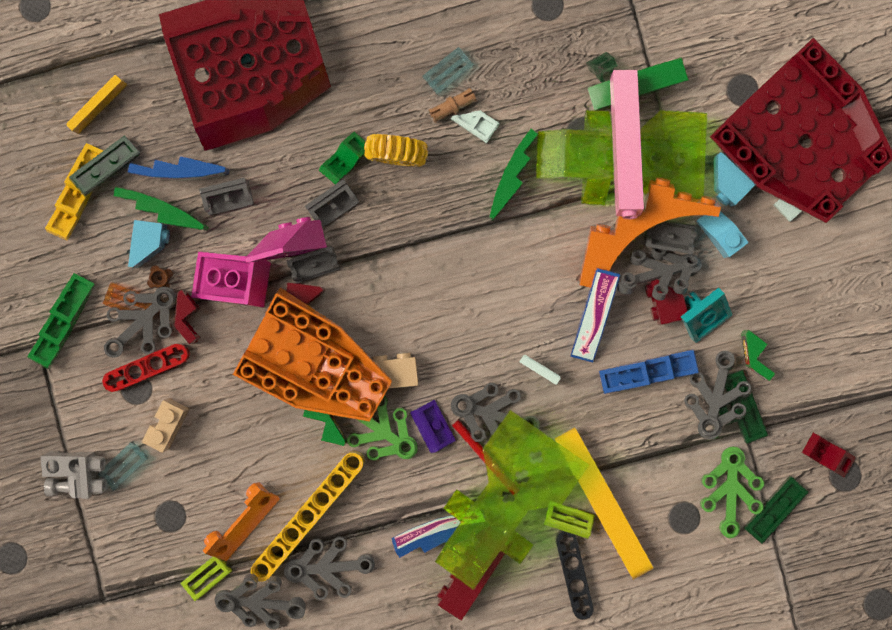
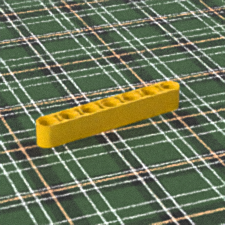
[554,427,654,580]
[251,450,365,582]

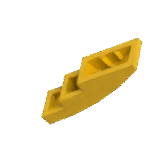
[45,143,103,241]

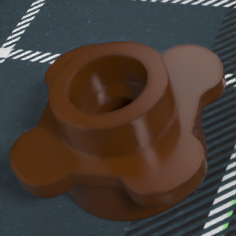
[147,265,173,288]

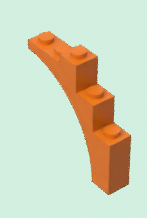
[579,178,721,287]

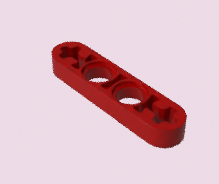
[102,343,190,392]

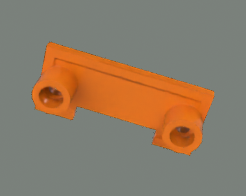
[203,482,280,561]

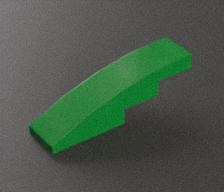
[588,57,689,111]
[489,128,538,221]
[114,187,209,231]
[27,273,95,369]

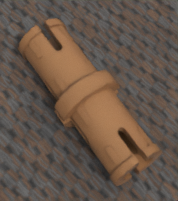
[428,88,477,123]

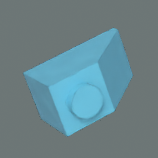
[714,152,755,207]
[696,211,749,258]
[128,220,170,268]

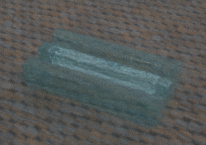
[422,47,473,95]
[98,441,149,491]

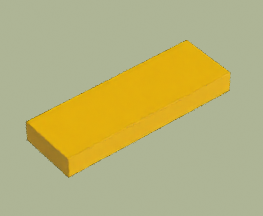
[66,75,127,134]

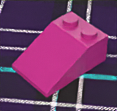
[245,217,327,263]
[191,252,271,308]

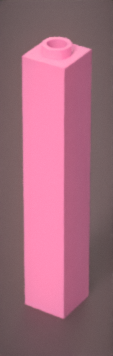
[610,70,644,219]

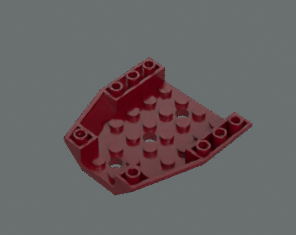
[159,0,331,151]
[710,37,892,223]

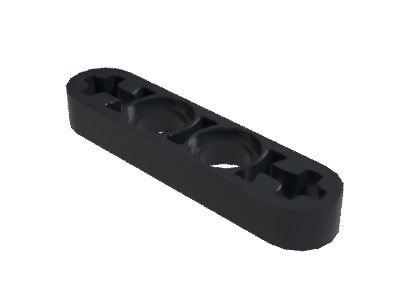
[555,530,594,620]

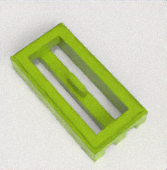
[544,501,595,539]
[180,557,232,601]

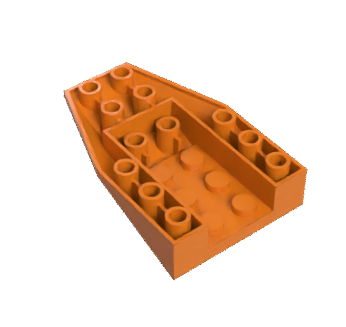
[232,287,392,422]

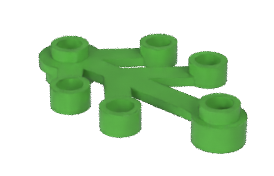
[346,395,418,461]
[700,446,764,538]

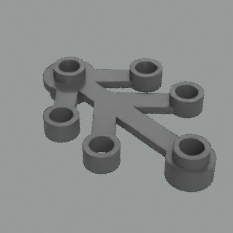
[617,248,702,300]
[104,287,177,358]
[684,351,751,440]
[451,383,540,448]
[284,536,375,600]
[214,574,306,629]

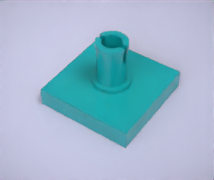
[681,288,733,343]

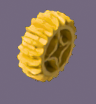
[364,134,428,167]

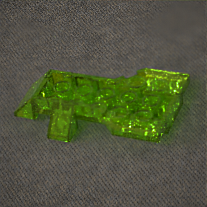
[536,110,707,205]
[435,410,589,590]

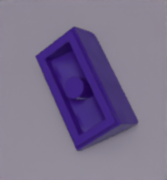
[410,400,456,453]

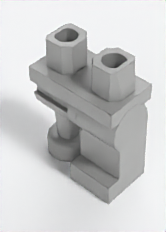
[41,451,108,499]

